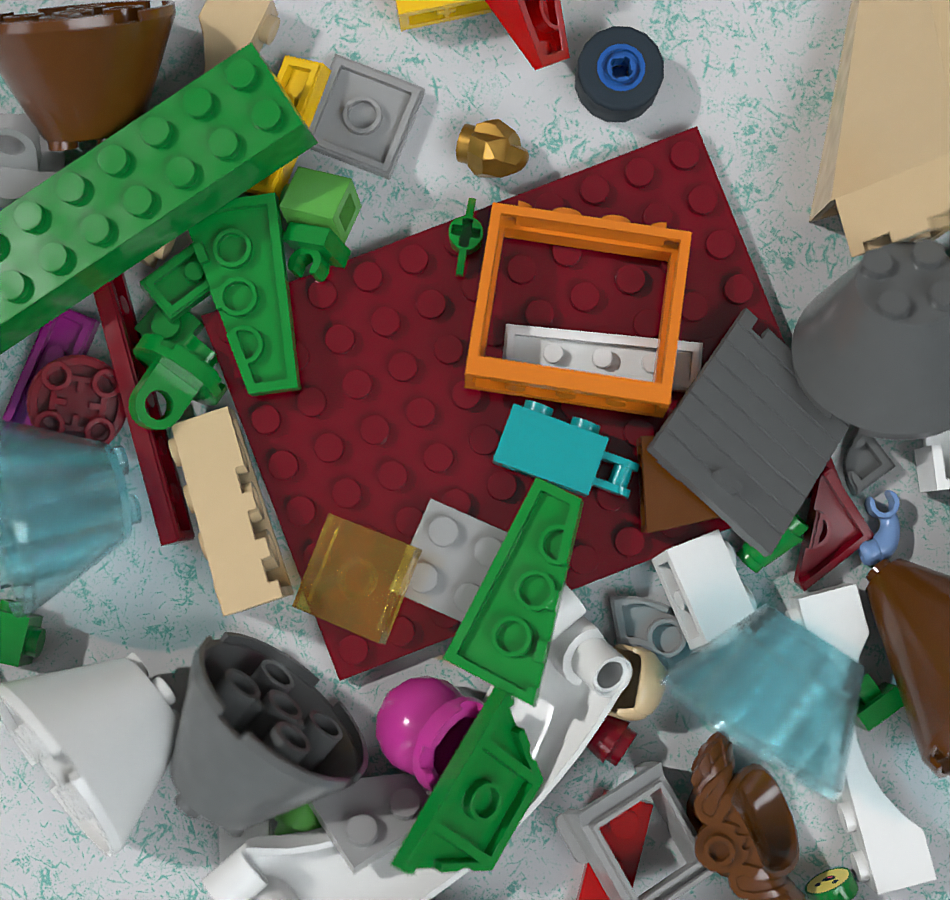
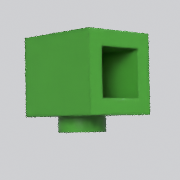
[279,166,362,244]

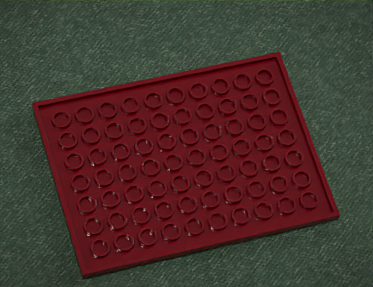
[201,126,842,681]

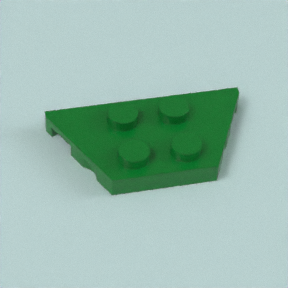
[390,687,544,875]

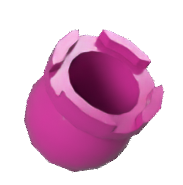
[376,676,484,792]

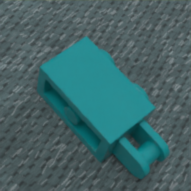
[492,400,640,498]

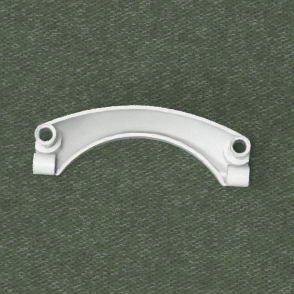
[202,584,632,900]

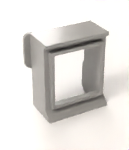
[555,761,715,900]

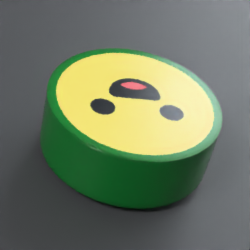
[805,867,859,900]

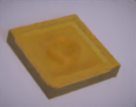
[292,513,422,644]

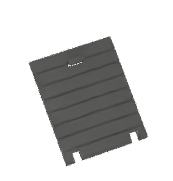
[646,308,851,557]

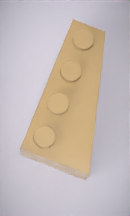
[168,406,294,617]

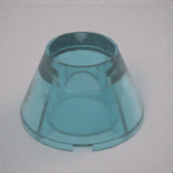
[659,603,865,801]

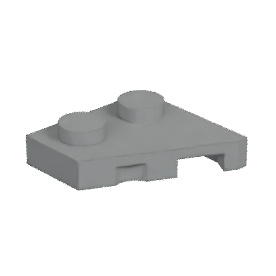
[308,773,429,874]

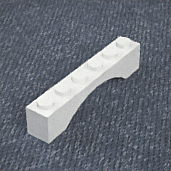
[785,583,937,895]

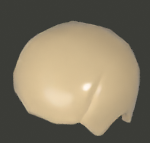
[608,644,666,721]

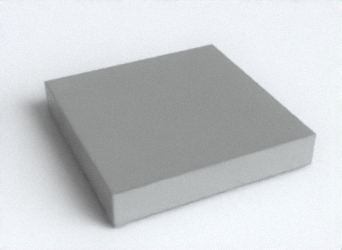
[309,54,425,180]

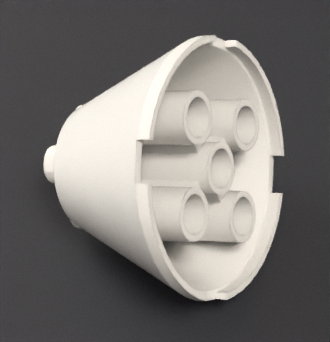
[0,652,181,857]

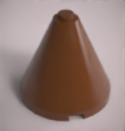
[865,558,950,778]

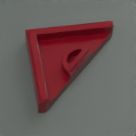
[793,466,874,592]

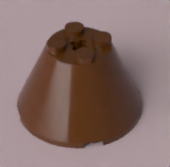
[0,0,176,151]

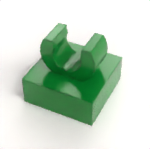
[282,222,351,282]
[853,671,904,732]

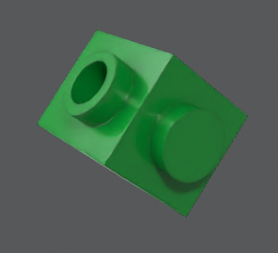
[0,598,46,667]

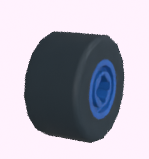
[575,26,664,122]

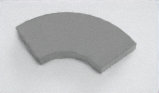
[608,596,724,687]

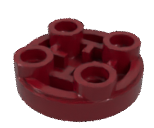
[27,355,126,453]

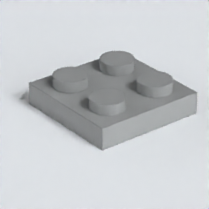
[390,499,507,622]

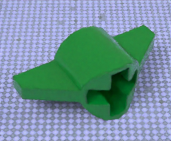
[449,198,483,277]

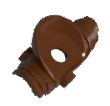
[686,728,806,900]

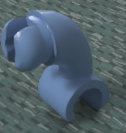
[857,490,900,566]

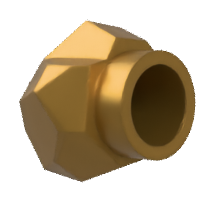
[456,119,529,178]

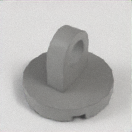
[0,113,66,208]

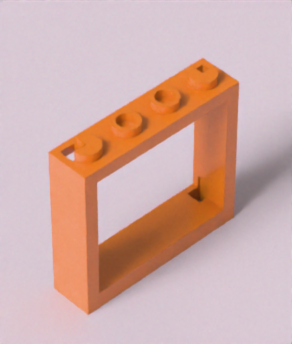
[465,201,692,418]

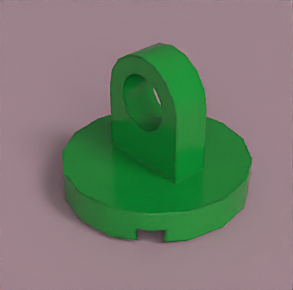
[129,333,227,430]

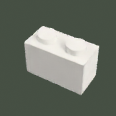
[651,529,759,650]

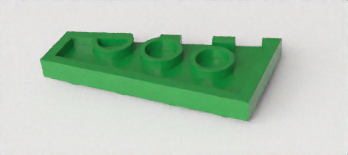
[188,192,301,396]
[443,477,584,707]

